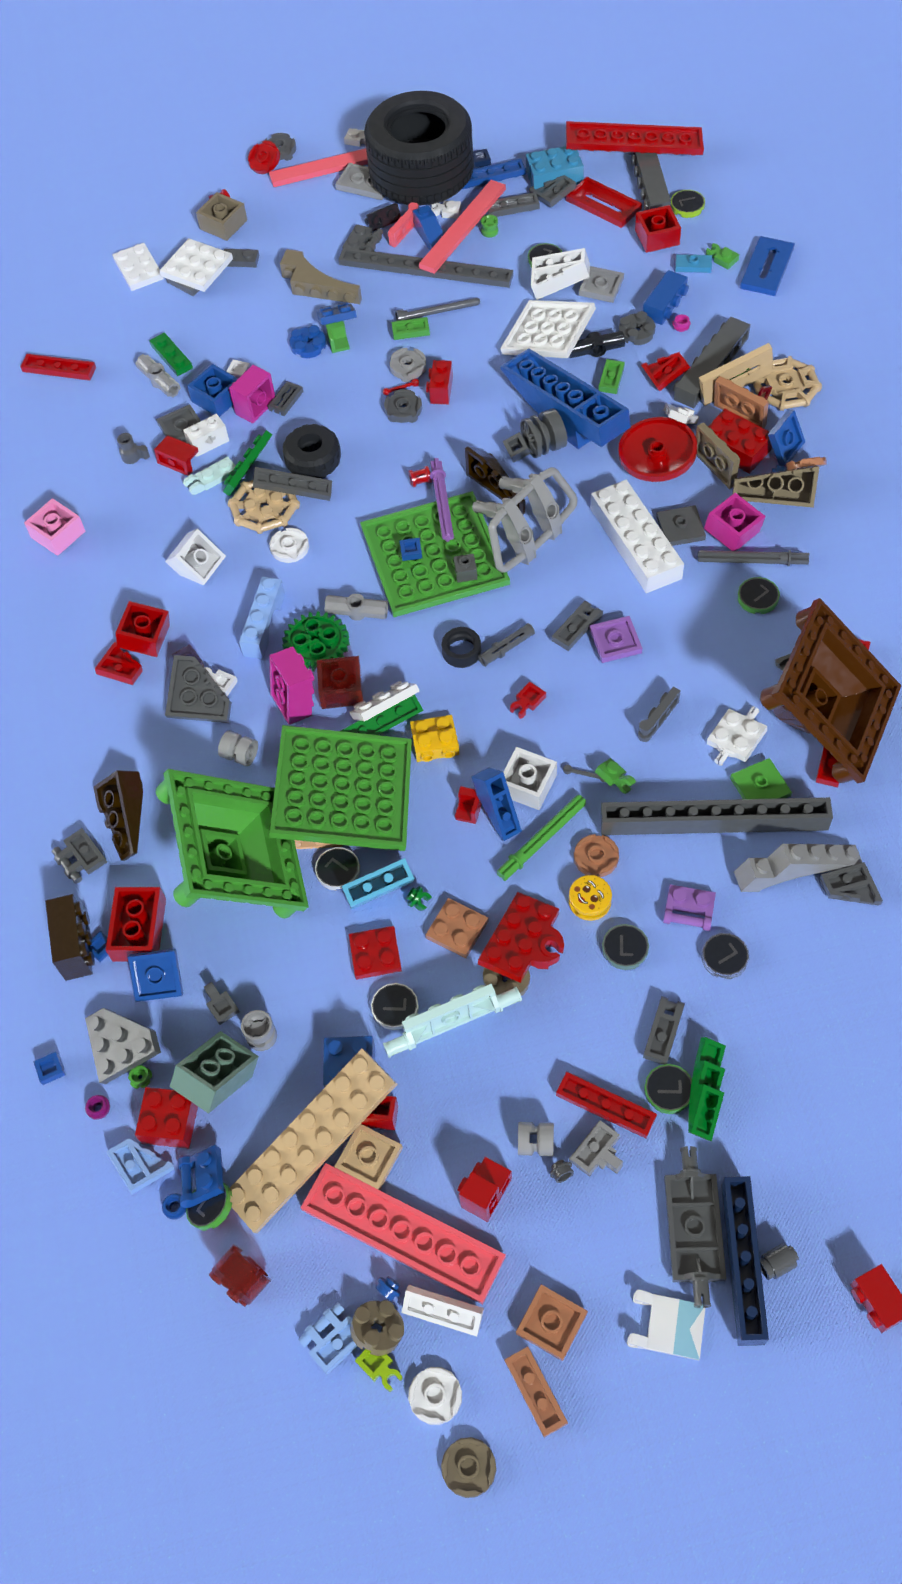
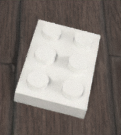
[112,243,164,291]
[349,681,420,721]

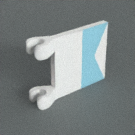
[627,1290,705,1361]

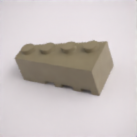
[732,466,819,508]

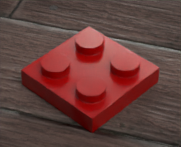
[349,926,402,980]

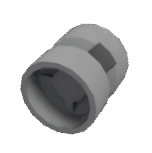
[218,730,258,766]
[241,1010,277,1051]
[518,1122,554,1156]

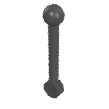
[563,765,605,782]

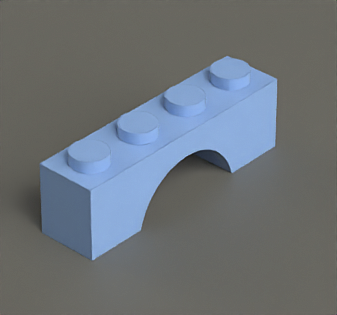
[239,576,285,659]

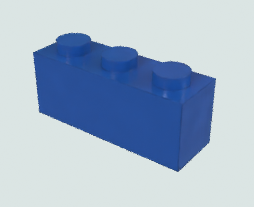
[643,270,689,325]

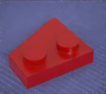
[641,352,691,391]
[95,642,143,685]

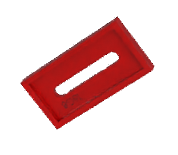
[566,177,642,228]

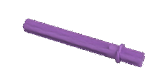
[430,458,454,542]

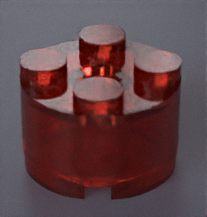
[209,1244,271,1307]

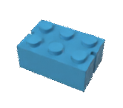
[526,146,584,189]

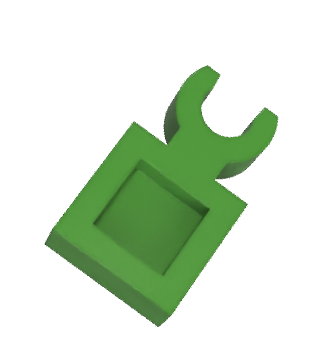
[706,243,739,270]

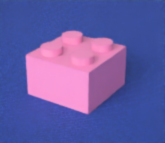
[24,498,86,556]

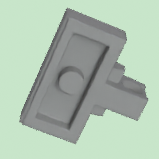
[569,1120,623,1177]

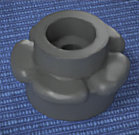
[550,1160,574,1183]

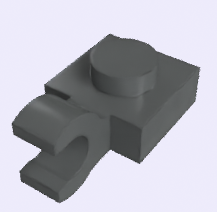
[204,982,240,1025]

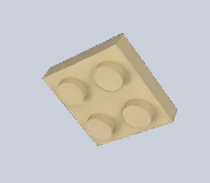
[334,1124,403,1190]

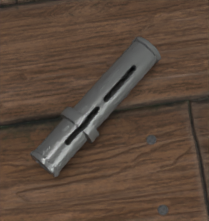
[478,623,535,667]

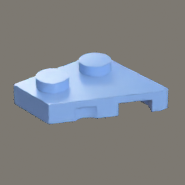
[107,1138,174,1195]

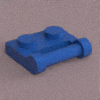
[178,1145,224,1208]

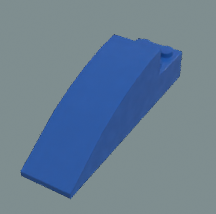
[500,348,631,449]

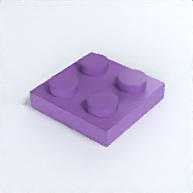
[589,616,643,663]

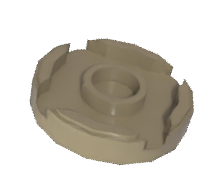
[441,1437,496,1498]

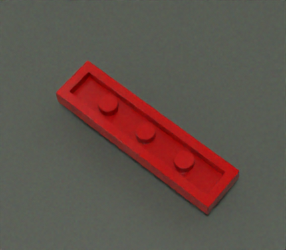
[20,354,96,381]
[556,1071,657,1139]

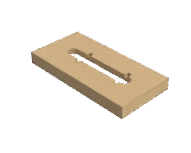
[699,343,773,406]

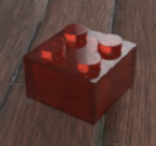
[317,656,364,709]

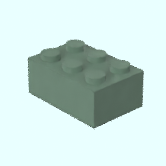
[170,1031,259,1114]

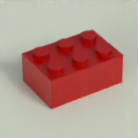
[708,408,772,474]
[106,887,166,962]

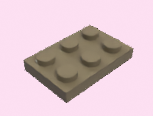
[696,422,740,489]

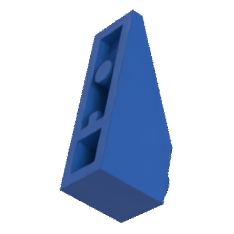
[413,205,444,250]
[471,767,522,841]

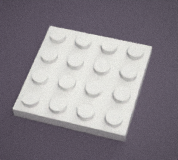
[500,300,596,358]

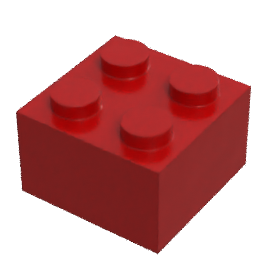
[635,205,681,253]
[115,601,170,657]
[135,1087,198,1149]

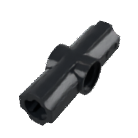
[569,331,625,358]

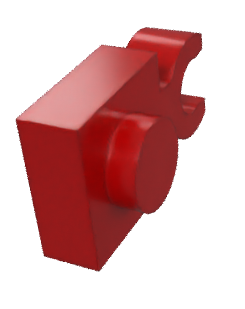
[510,682,546,719]

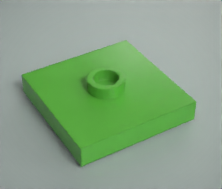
[730,758,792,799]

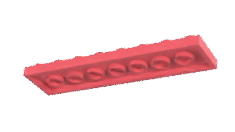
[301,1163,506,1305]

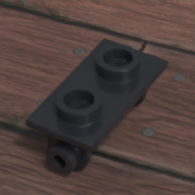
[364,202,401,232]

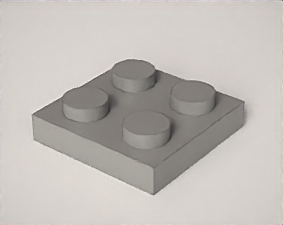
[579,266,624,303]

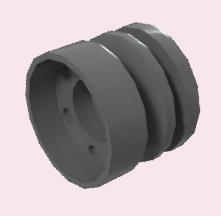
[520,408,567,458]

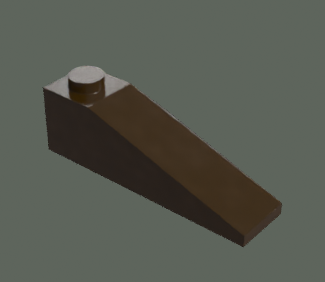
[93,770,143,861]

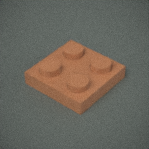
[425,898,489,958]
[516,1284,588,1361]

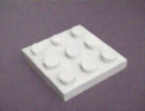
[159,238,233,292]

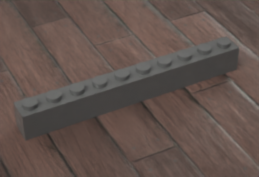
[601,797,833,835]

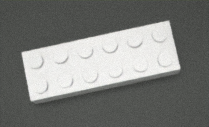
[590,479,684,594]

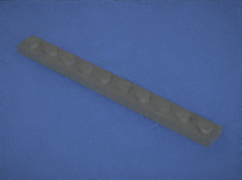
[339,248,514,288]

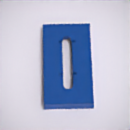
[740,236,795,296]

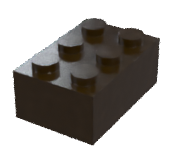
[45,894,95,981]

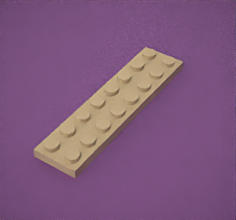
[230,1049,398,1233]

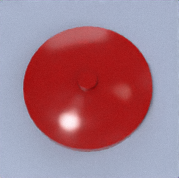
[618,417,697,482]

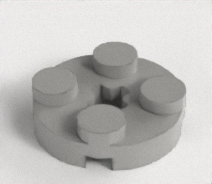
[390,348,426,382]

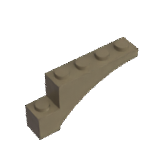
[280,249,362,304]

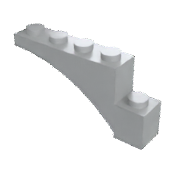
[734,844,863,892]

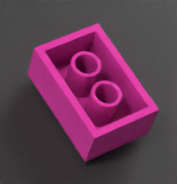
[269,646,314,725]

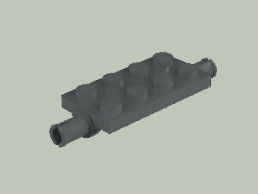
[664,1146,726,1308]

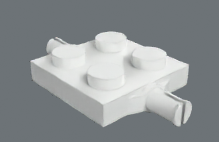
[707,706,767,766]

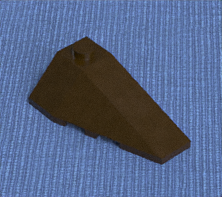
[465,446,525,515]

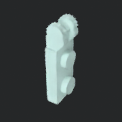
[183,457,236,495]

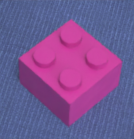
[229,365,275,423]
[704,493,766,551]

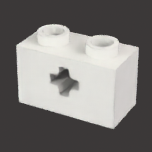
[183,414,229,457]

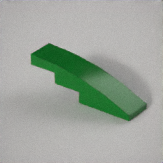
[688,1037,726,1141]

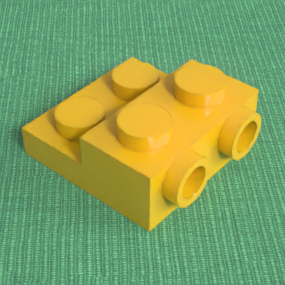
[410,715,460,762]

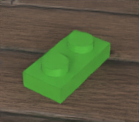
[391,317,430,340]
[599,359,625,394]

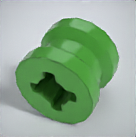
[481,215,498,238]

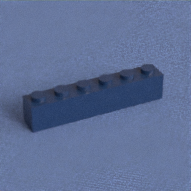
[721,1176,769,1346]

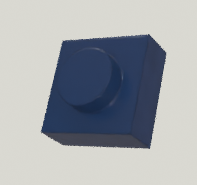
[473,149,491,168]

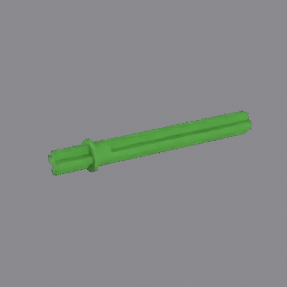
[497,795,586,881]

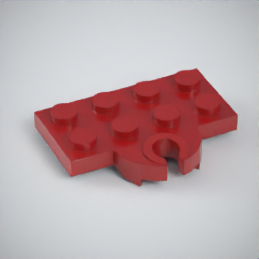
[478,892,564,983]

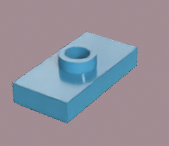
[675,254,712,273]

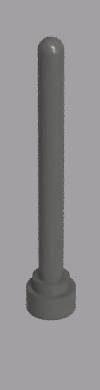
[395,298,480,321]

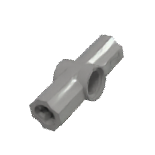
[135,354,181,398]
[324,594,388,621]

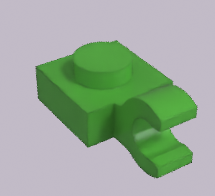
[595,758,636,794]

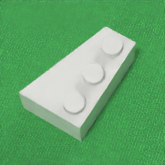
[531,248,590,300]

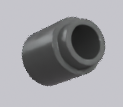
[760,1243,799,1280]

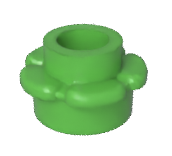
[128,1065,152,1089]

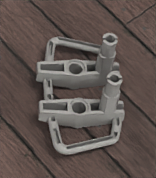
[472,467,577,573]

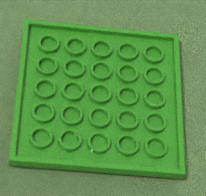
[360,491,510,617]
[269,725,412,851]

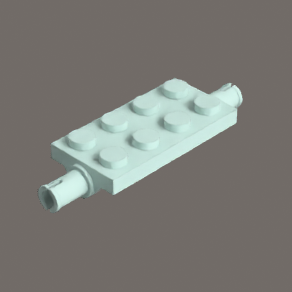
[383,984,522,1058]

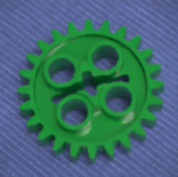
[282,611,350,672]

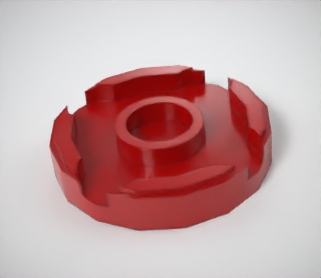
[248,141,280,174]

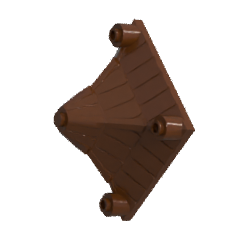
[760,598,901,784]

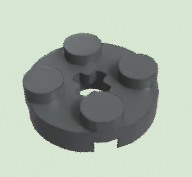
[264,133,296,161]
[619,311,656,345]
[384,389,422,423]

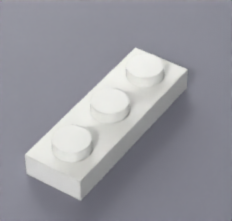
[401,1285,484,1337]

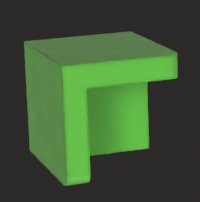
[326,321,350,353]

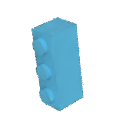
[342,858,414,910]

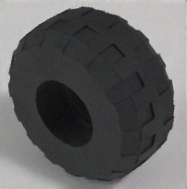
[283,424,341,479]

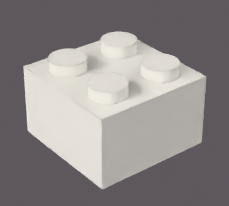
[504,747,557,810]

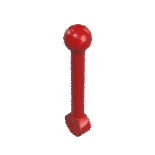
[383,379,419,395]

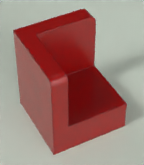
[455,786,482,824]

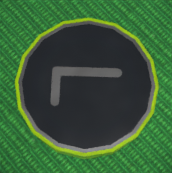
[671,190,705,218]

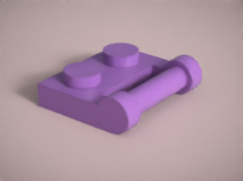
[663,885,716,931]

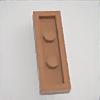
[504,1346,568,1438]

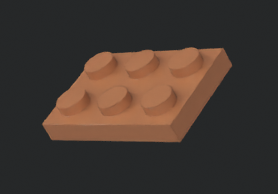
[714,376,769,428]

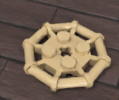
[751,356,822,411]
[228,480,300,534]

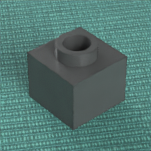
[503,432,530,463]
[454,554,477,583]

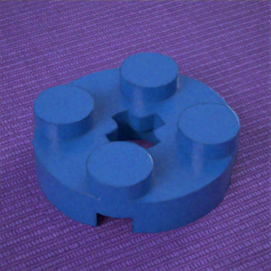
[289,325,326,358]

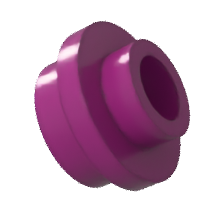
[85,1095,110,1120]

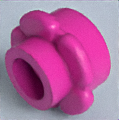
[672,314,691,332]

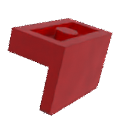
[154,436,198,476]

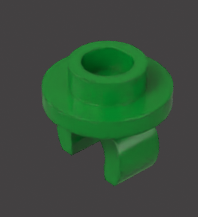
[406,886,432,911]

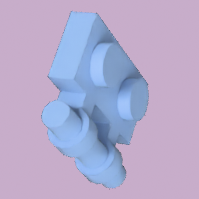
[298,1303,357,1375]

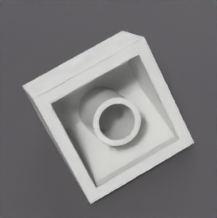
[165,528,226,585]

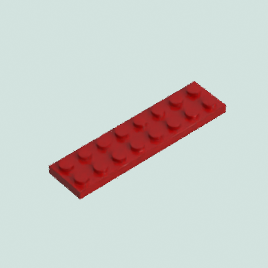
[566,121,704,156]

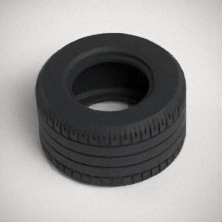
[364,91,474,206]

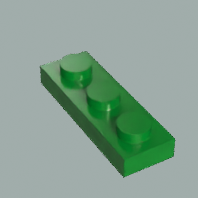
[149,332,193,377]

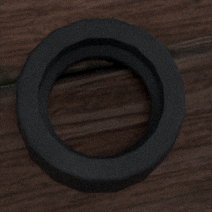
[441,627,481,668]

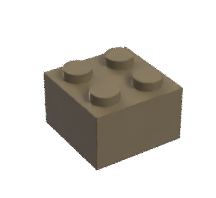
[196,192,247,241]

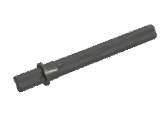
[698,550,809,566]

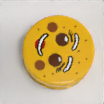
[569,875,612,921]

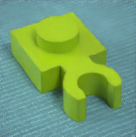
[355,1349,403,1392]

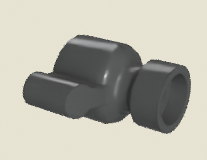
[117,433,150,464]

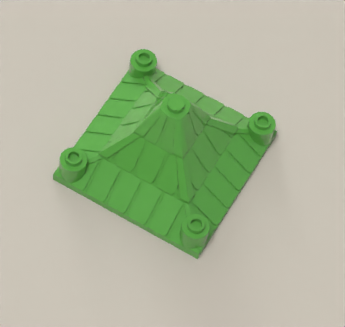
[156,769,309,919]

